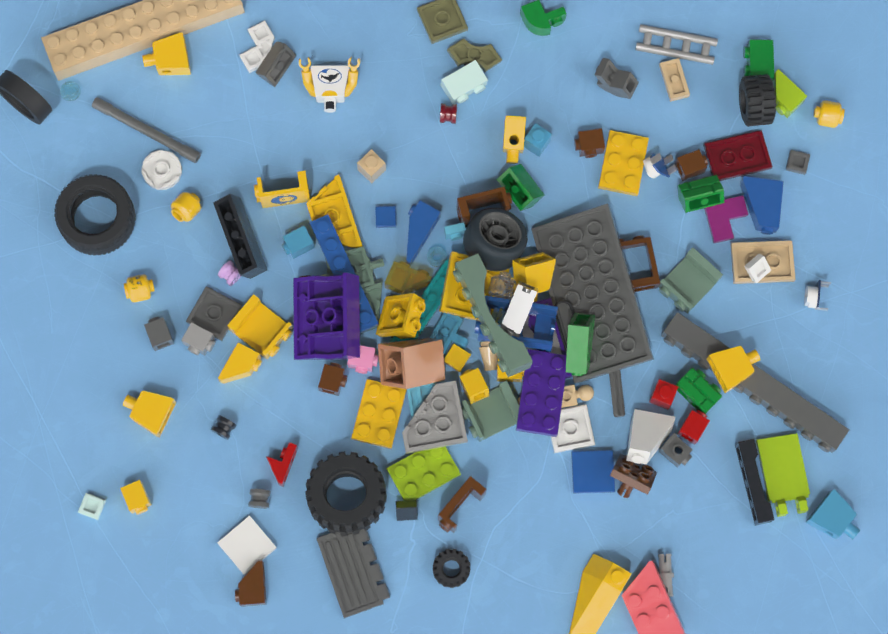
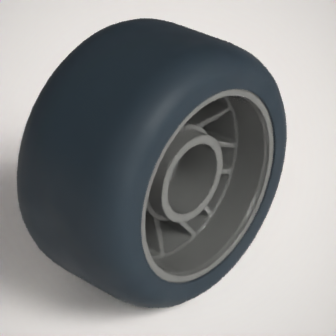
[463,208,528,271]

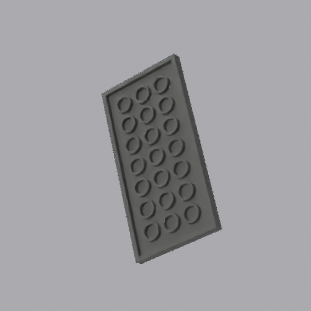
[531,203,654,384]

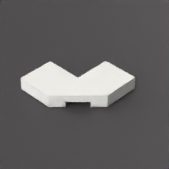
[239,21,275,73]

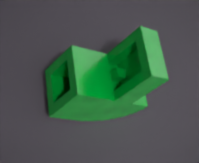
[520,0,567,36]

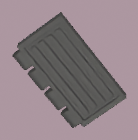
[316,529,390,619]

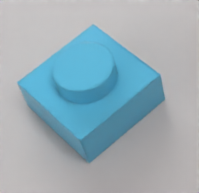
[444,222,466,241]

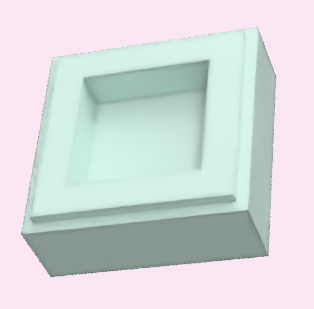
[78,493,106,520]

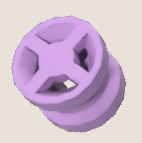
[218,260,241,286]

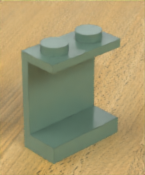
[659,248,723,314]
[461,380,519,442]

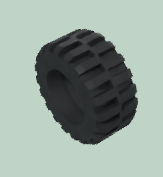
[305,451,387,536]

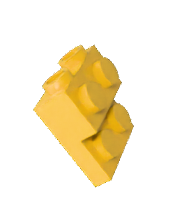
[376,293,426,339]

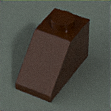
[235,561,267,607]

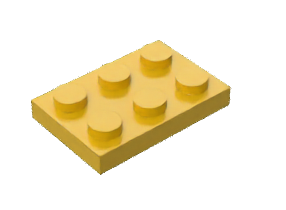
[598,130,649,196]
[351,379,407,449]

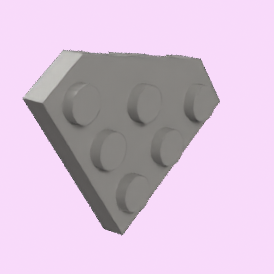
[402,381,468,454]

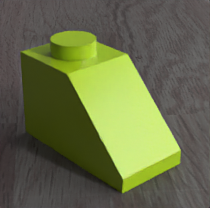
[772,69,807,118]

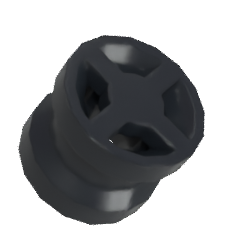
[210,415,237,440]

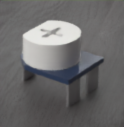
[804,280,831,311]

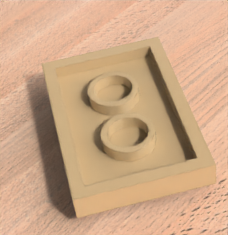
[730,241,796,284]

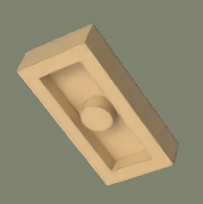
[659,58,690,102]

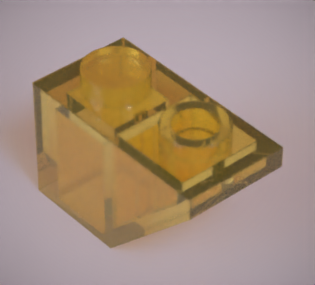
[385,261,432,295]

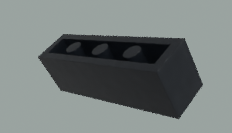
[213,194,268,279]

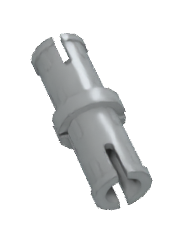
[658,554,674,597]

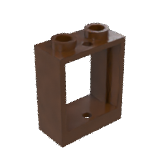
[619,235,660,292]

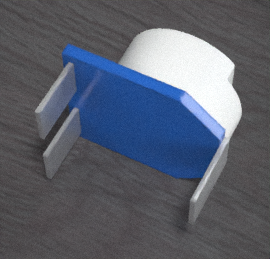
[643,153,677,179]

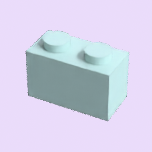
[440,60,488,104]

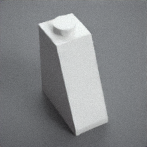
[626,409,675,464]

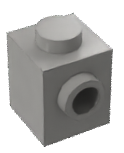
[181,322,216,355]

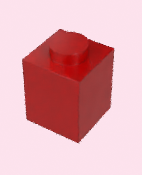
[649,379,678,410]
[677,410,710,445]

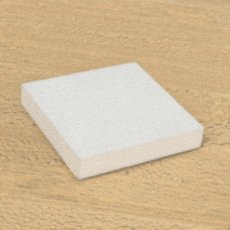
[551,405,595,453]
[217,516,276,576]

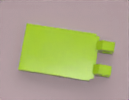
[756,433,810,517]

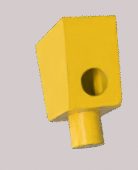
[142,32,191,75]
[503,116,526,164]
[512,252,556,302]
[707,346,760,393]
[123,391,177,438]

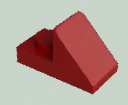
[266,442,298,487]

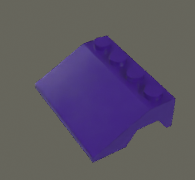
[293,272,360,360]

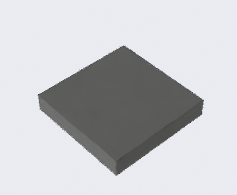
[186,286,242,341]

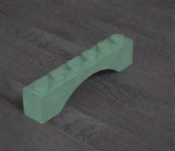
[453,254,533,377]

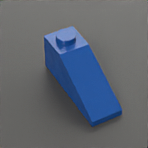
[406,200,441,268]

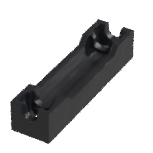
[735,439,775,526]

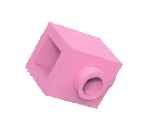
[347,345,379,374]

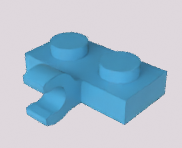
[430,313,469,356]

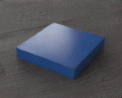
[571,450,615,494]

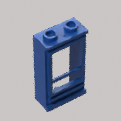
[474,296,558,352]

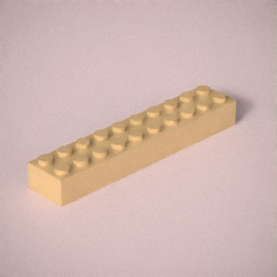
[41,0,245,81]

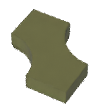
[447,38,502,72]

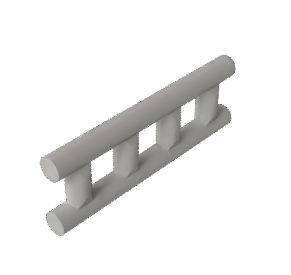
[635,24,718,65]

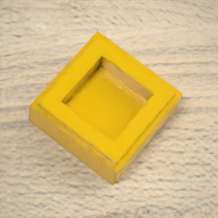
[444,344,471,372]

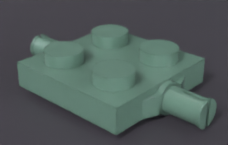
[319,246,384,289]

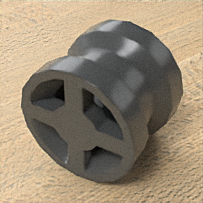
[248,489,271,509]

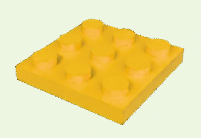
[439,251,510,325]

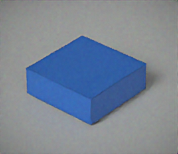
[375,206,396,228]

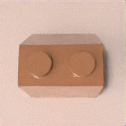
[378,338,445,389]

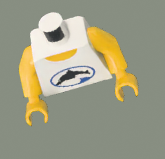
[299,56,361,113]

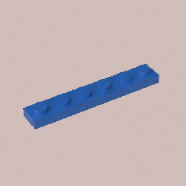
[310,214,379,333]

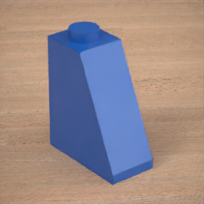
[740,176,784,235]

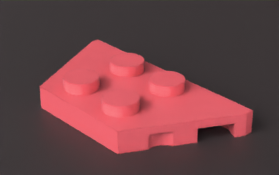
[622,560,686,634]

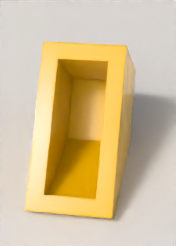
[218,343,262,384]

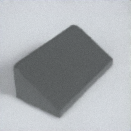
[256,42,296,87]

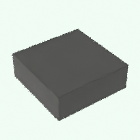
[786,150,810,175]

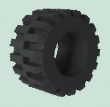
[739,74,776,127]

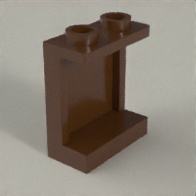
[438,476,487,533]

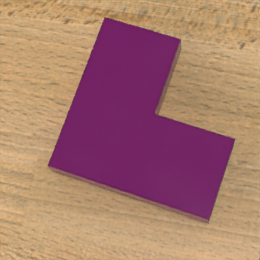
[704,196,748,244]

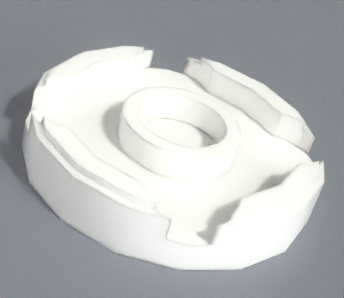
[142,150,182,190]

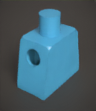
[806,489,860,540]

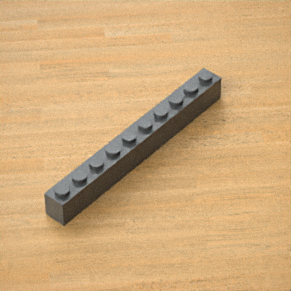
[661,312,849,453]

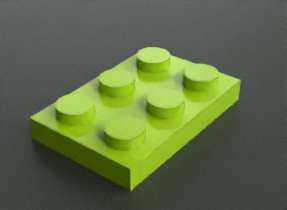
[386,447,461,500]

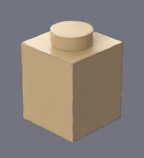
[357,149,386,183]

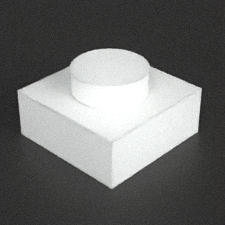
[744,254,771,283]

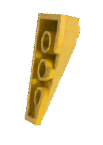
[569,554,632,634]

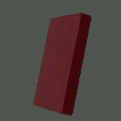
[703,130,773,181]

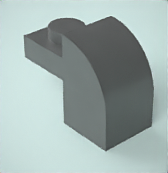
[594,58,639,99]

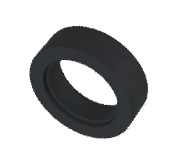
[0,70,52,125]

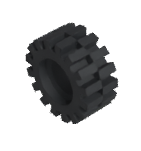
[433,549,471,588]

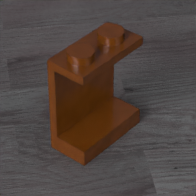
[456,187,512,227]

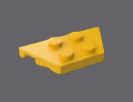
[306,175,363,248]

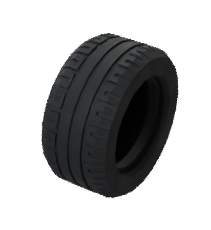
[54,174,136,256]

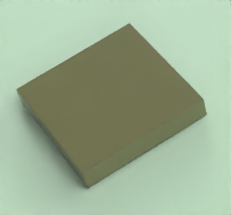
[417,0,468,44]

